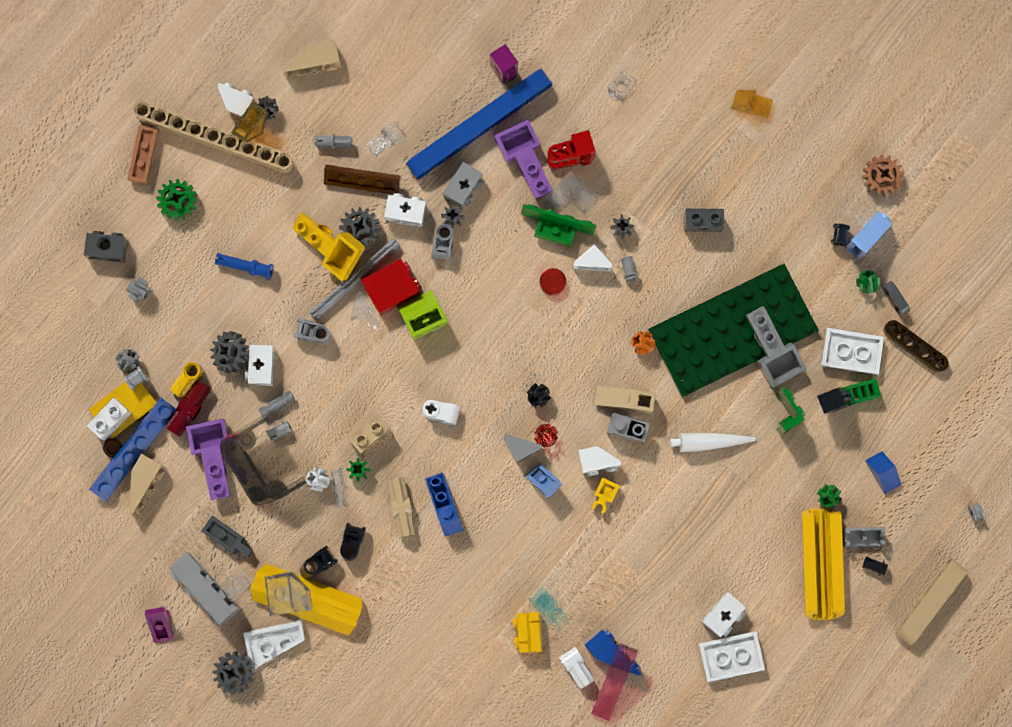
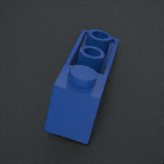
[425,473,463,537]
[584,629,641,676]

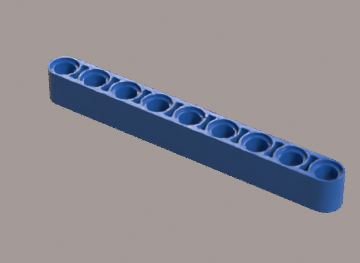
[406,68,553,180]

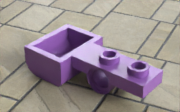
[494,120,553,200]
[186,418,232,500]

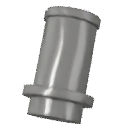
[620,256,638,281]
[266,421,292,442]

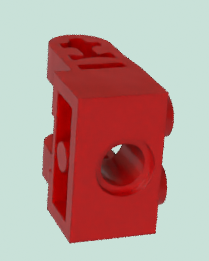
[547,130,596,170]

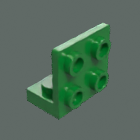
[776,387,805,436]

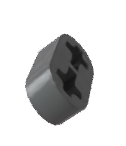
[882,281,910,316]

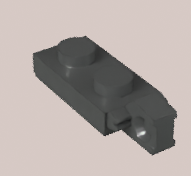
[201,515,253,557]

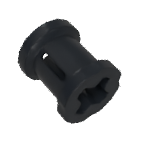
[831,223,850,246]

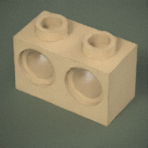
[348,414,391,455]

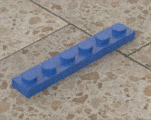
[89,398,176,502]

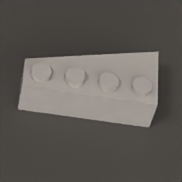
[169,552,242,625]

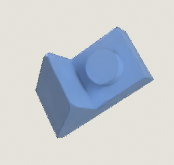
[526,463,562,498]

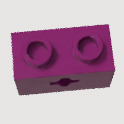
[490,44,518,83]

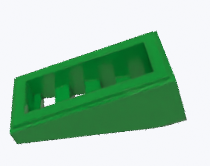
[845,378,881,405]

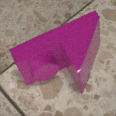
[145,607,173,643]

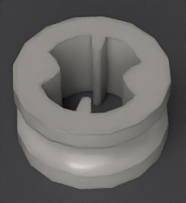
[968,503,984,522]

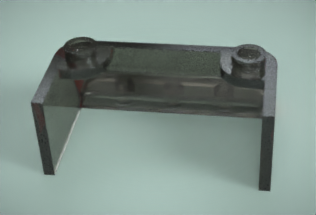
[220,413,307,506]

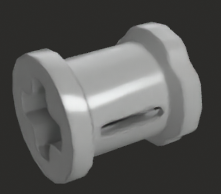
[123,366,149,391]

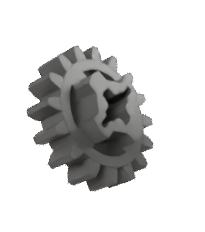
[339,207,381,248]
[210,331,249,373]
[212,651,256,695]

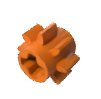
[631,331,655,355]

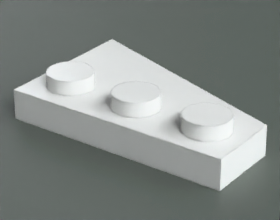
[243,620,305,671]

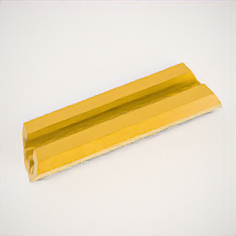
[801,508,845,620]
[250,563,362,636]

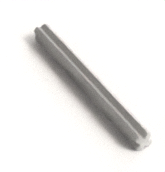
[310,239,400,320]

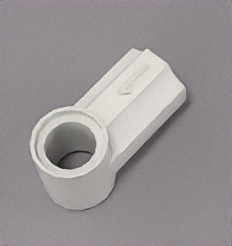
[559,647,594,689]

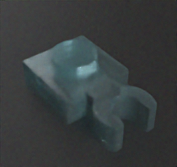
[530,588,564,622]

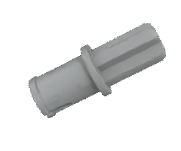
[314,134,353,149]

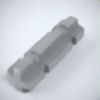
[259,391,295,418]

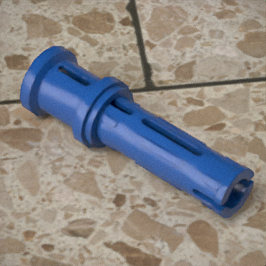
[215,253,274,281]

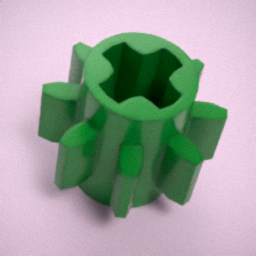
[856,270,881,294]
[346,457,370,482]
[817,484,842,509]

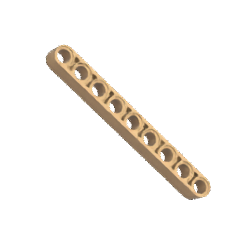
[134,102,294,173]

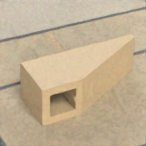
[283,40,341,78]
[594,386,656,415]
[129,454,165,517]

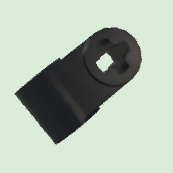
[340,522,366,561]
[300,546,338,580]

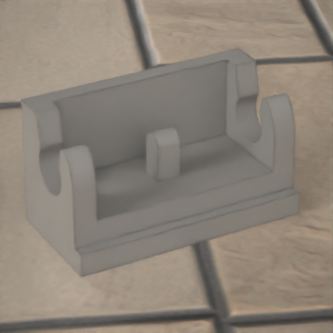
[842,527,885,548]

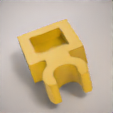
[591,477,620,514]

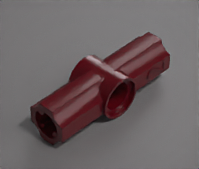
[166,380,212,438]

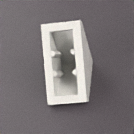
[573,245,612,271]

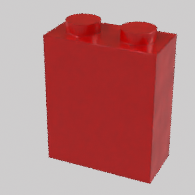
[361,258,421,316]

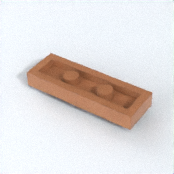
[127,125,159,184]

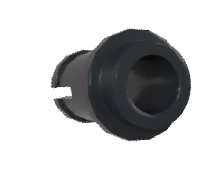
[862,556,888,576]

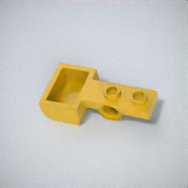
[292,212,365,281]

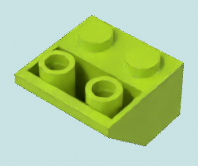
[397,290,448,341]

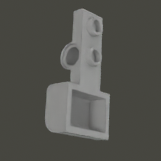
[746,306,806,388]

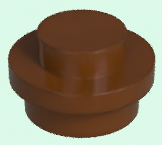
[103,438,122,457]

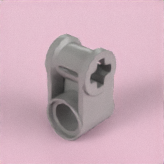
[431,224,453,262]
[293,318,332,345]

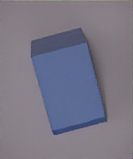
[865,451,901,494]

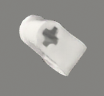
[422,400,460,426]

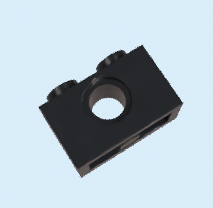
[817,387,852,414]

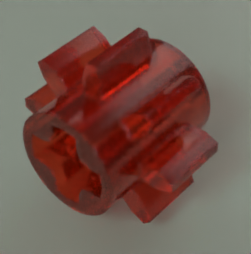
[534,423,558,448]

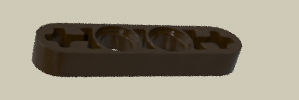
[883,320,949,373]

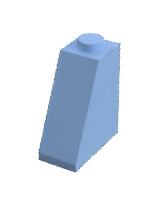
[845,212,892,260]

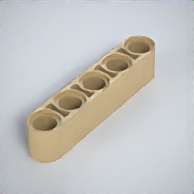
[895,558,968,646]

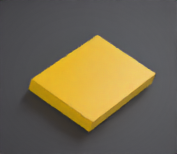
[89,382,157,438]

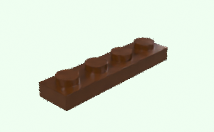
[324,164,401,195]

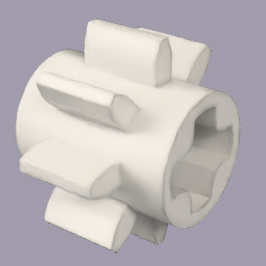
[306,467,330,492]

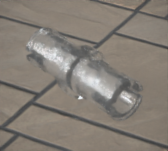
[330,468,348,508]

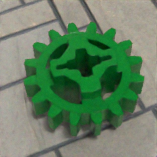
[156,179,198,221]

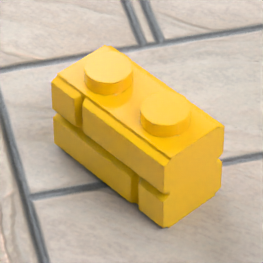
[513,612,542,653]

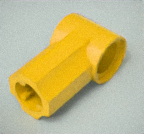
[169,362,204,399]

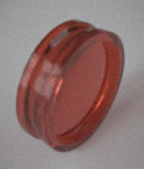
[540,268,566,296]

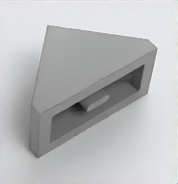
[504,434,542,463]

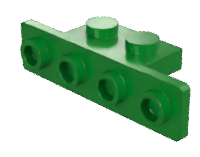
[521,204,596,247]

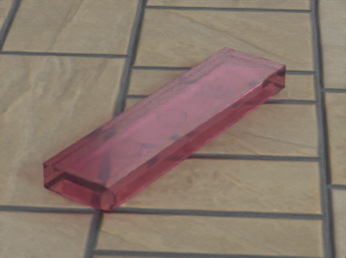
[591,643,638,721]

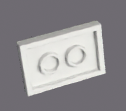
[821,328,884,375]
[699,631,765,682]

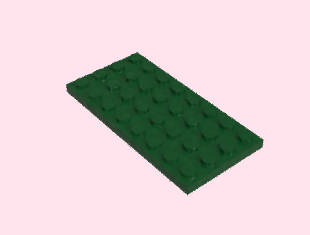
[648,263,819,398]

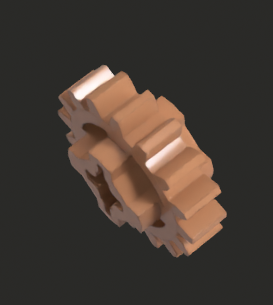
[862,154,904,196]

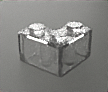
[544,171,599,214]

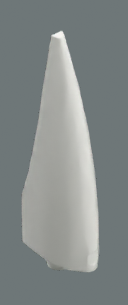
[670,433,756,452]

